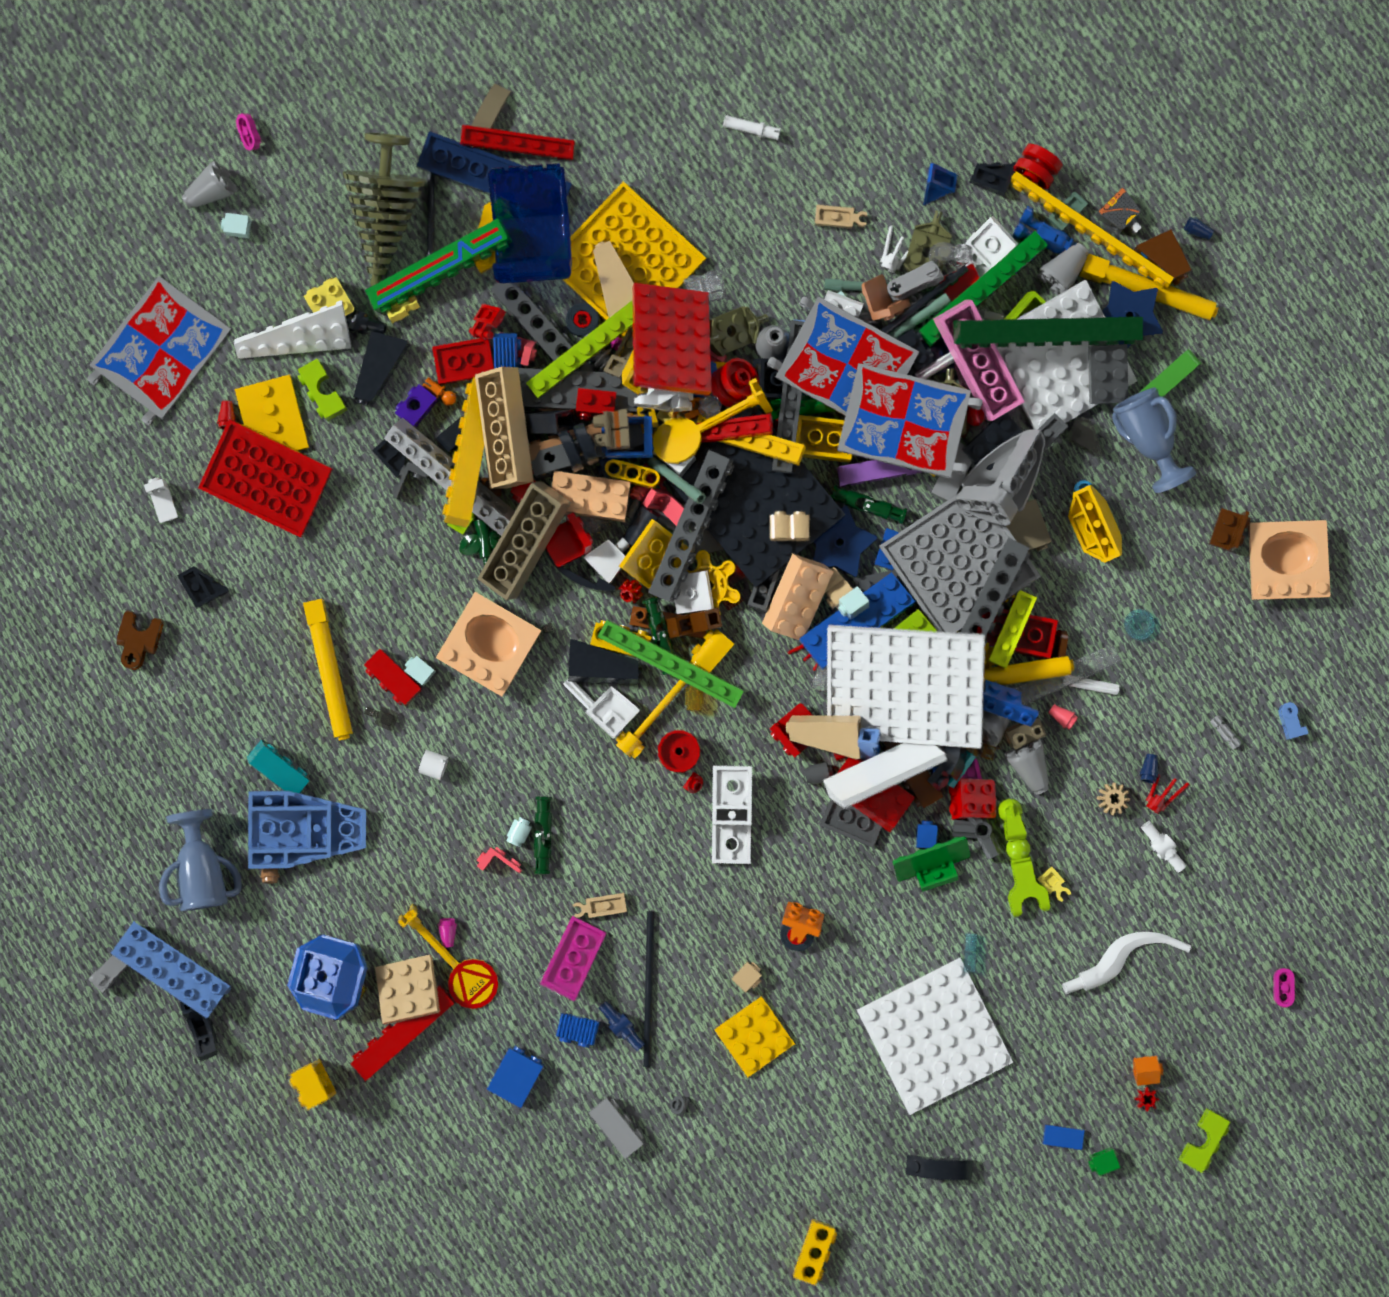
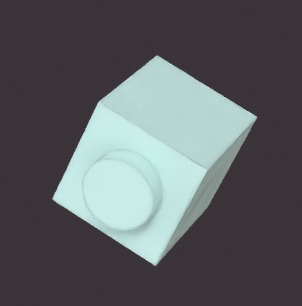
[221,213,251,238]
[838,586,869,620]
[404,656,436,686]

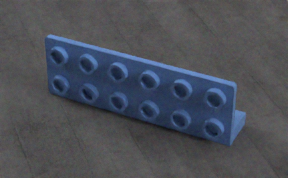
[111,922,231,1018]

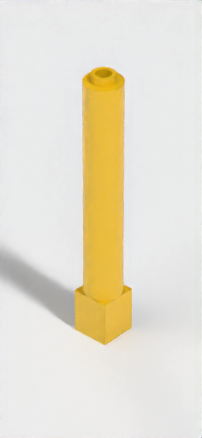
[1079,254,1219,321]
[303,599,353,741]
[984,656,1074,685]

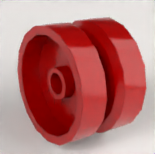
[1013,143,1063,190]
[711,358,760,407]
[658,730,700,773]

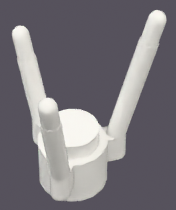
[880,226,908,273]

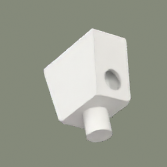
[584,538,630,584]

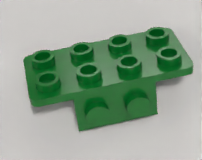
[893,836,970,892]

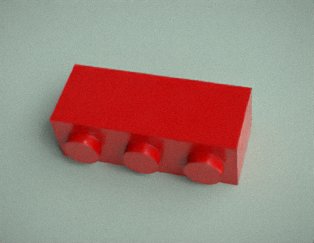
[364,649,423,706]

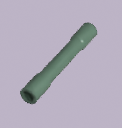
[824,278,899,293]
[888,293,951,339]
[648,456,706,504]

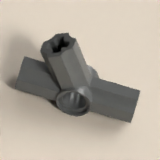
[952,818,1002,860]

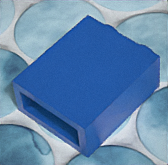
[487,1046,544,1108]

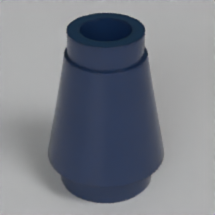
[1184,217,1214,240]
[1139,754,1158,783]

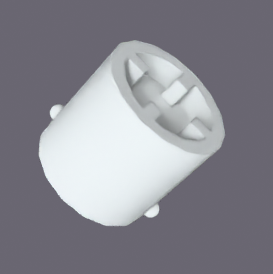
[418,750,449,780]

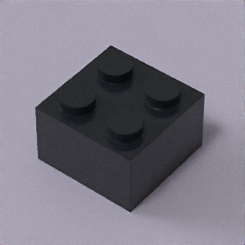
[753,358,784,399]

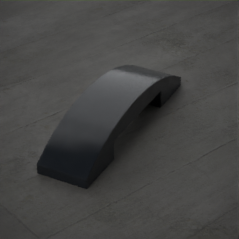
[547,553,617,592]

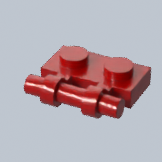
[469,304,506,340]

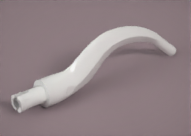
[1062,932,1191,994]

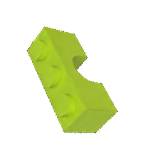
[297,358,347,421]
[1178,1108,1230,1173]

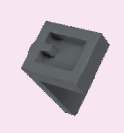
[392,462,429,500]

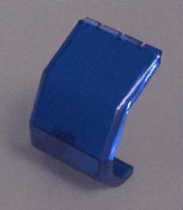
[488,163,572,284]

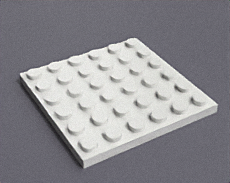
[995,280,1137,430]
[857,958,1013,1115]

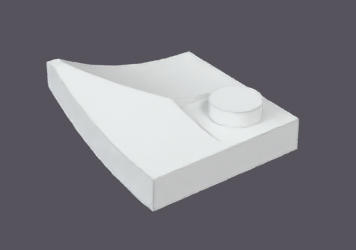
[585,686,640,739]

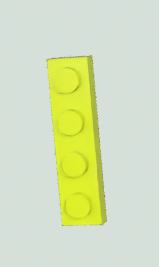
[988,590,1037,669]

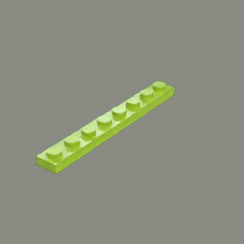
[526,300,633,399]

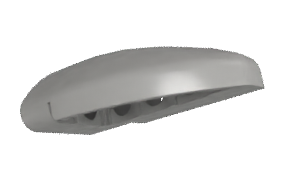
[955,429,1045,525]

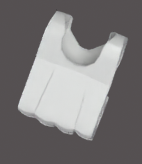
[634,388,693,412]

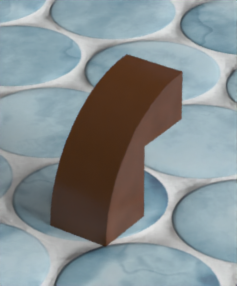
[665,608,722,638]

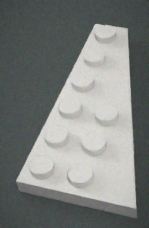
[234,300,351,358]

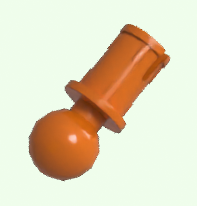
[422,377,456,406]

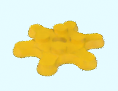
[687,550,741,613]

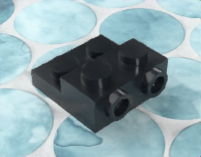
[897,329,934,376]

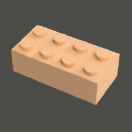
[552,471,631,522]
[762,553,834,640]

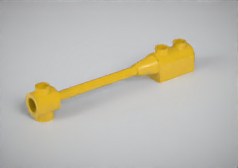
[615,629,734,759]

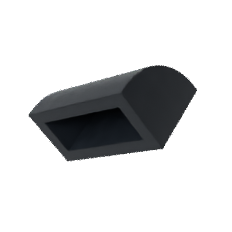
[623,503,661,546]

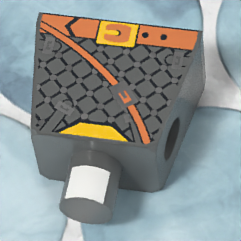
[1095,187,1142,235]

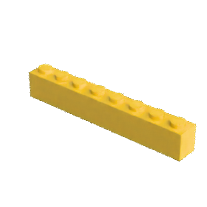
[442,377,484,528]

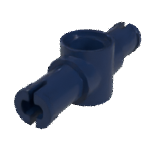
[598,1001,645,1051]

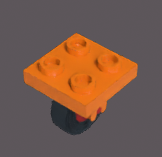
[780,901,824,951]

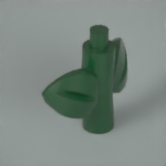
[459,519,501,566]

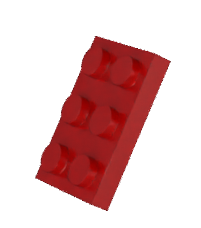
[432,338,494,385]

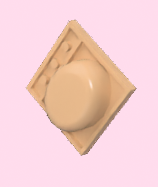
[1248,520,1331,600]
[436,592,541,697]

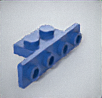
[983,680,1039,726]

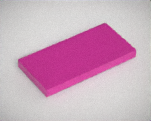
[540,916,607,1001]

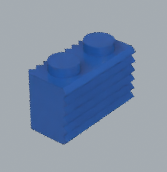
[493,333,522,369]
[556,1012,600,1048]

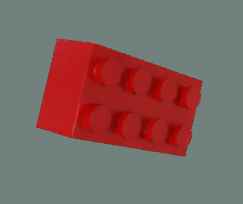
[975,609,1058,659]
[837,757,915,832]

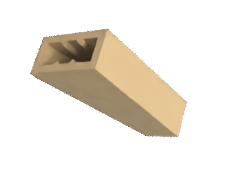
[593,241,634,318]
[786,716,861,759]

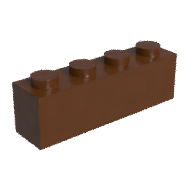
[881,741,944,809]

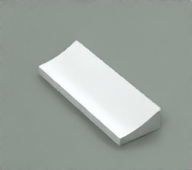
[823,743,947,808]

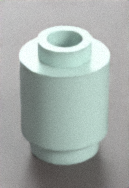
[507,817,532,847]

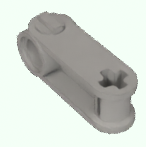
[887,260,944,301]
[89,955,128,993]

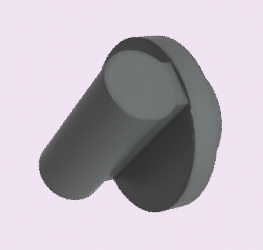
[626,499,641,519]
[671,1095,690,1117]

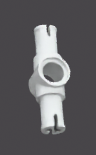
[1141,821,1186,873]

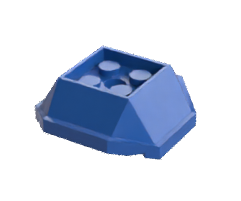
[287,934,368,1020]

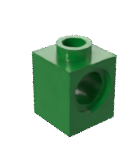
[1088,1147,1120,1176]

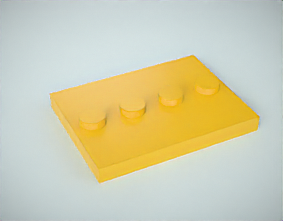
[235,374,310,451]

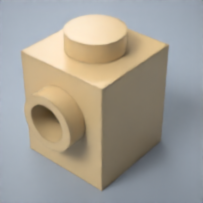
[731,961,762,992]

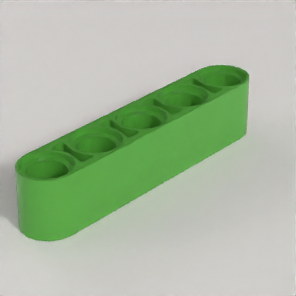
[1140,349,1201,397]

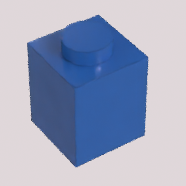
[915,821,938,848]

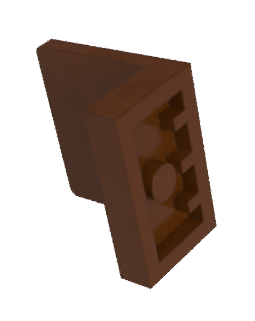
[1209,508,1251,552]

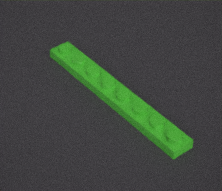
[598,619,744,708]

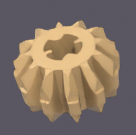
[1097,782,1130,815]

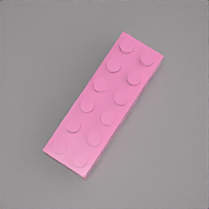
[933,300,1025,421]

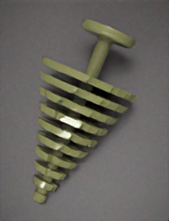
[342,133,426,286]

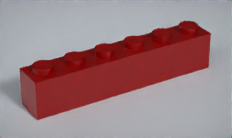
[350,985,455,1081]

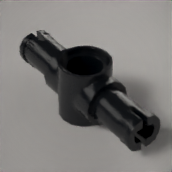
[346,310,387,334]

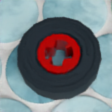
[565,303,600,337]

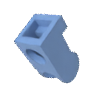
[1278,702,1309,740]
[858,728,880,761]

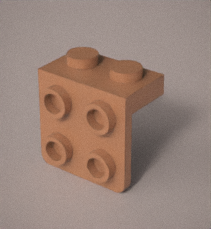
[861,275,911,321]

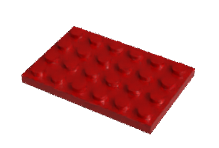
[632,283,711,395]
[198,419,333,538]

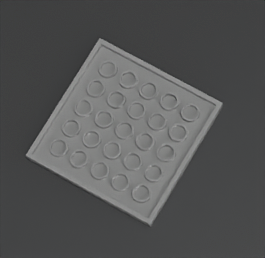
[879,493,1041,633]

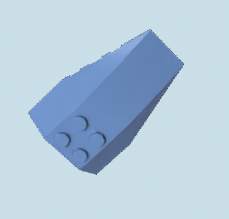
[248,791,366,869]

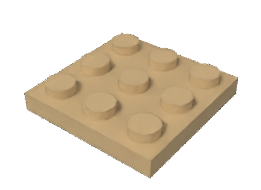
[375,955,440,1025]

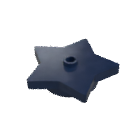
[1102,281,1163,349]
[813,505,877,578]

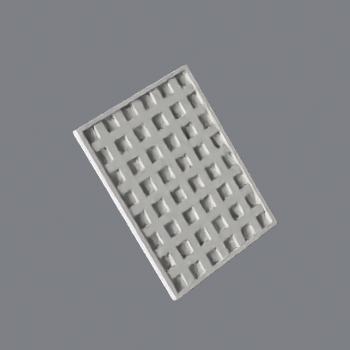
[827,625,985,748]

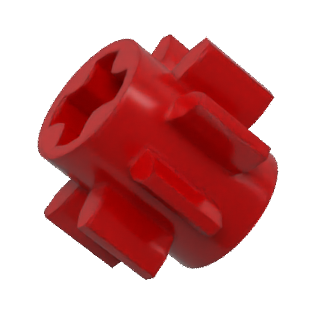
[619,579,643,604]
[1134,1086,1159,1112]

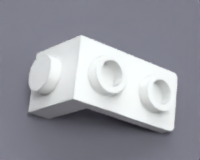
[144,478,178,523]

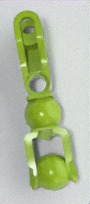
[998,799,1050,918]

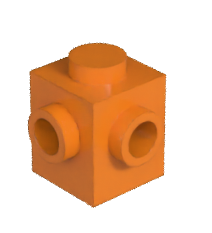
[1133,1056,1163,1086]

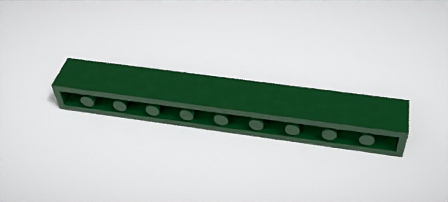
[954,317,1143,348]

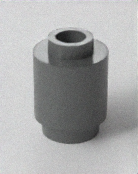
[804,762,833,785]

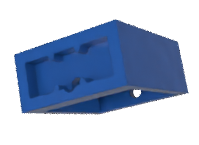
[601,416,653,458]

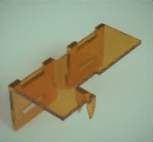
[966,743,1001,761]

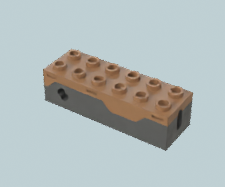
[529,413,644,481]

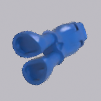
[1012,206,1077,254]

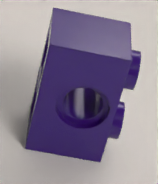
[395,384,438,428]

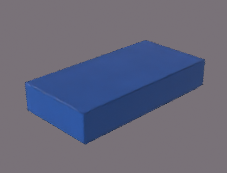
[1043,1124,1085,1150]

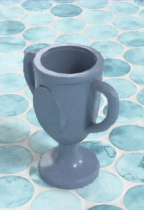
[1112,387,1197,493]
[159,809,242,912]

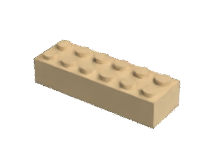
[475,367,534,489]

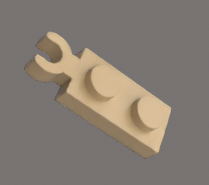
[815,205,867,229]
[573,893,627,918]

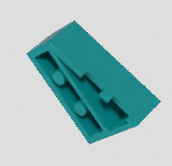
[247,740,309,793]

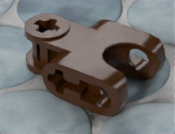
[116,610,164,670]

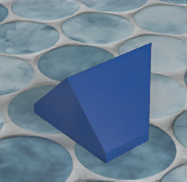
[923,163,957,206]

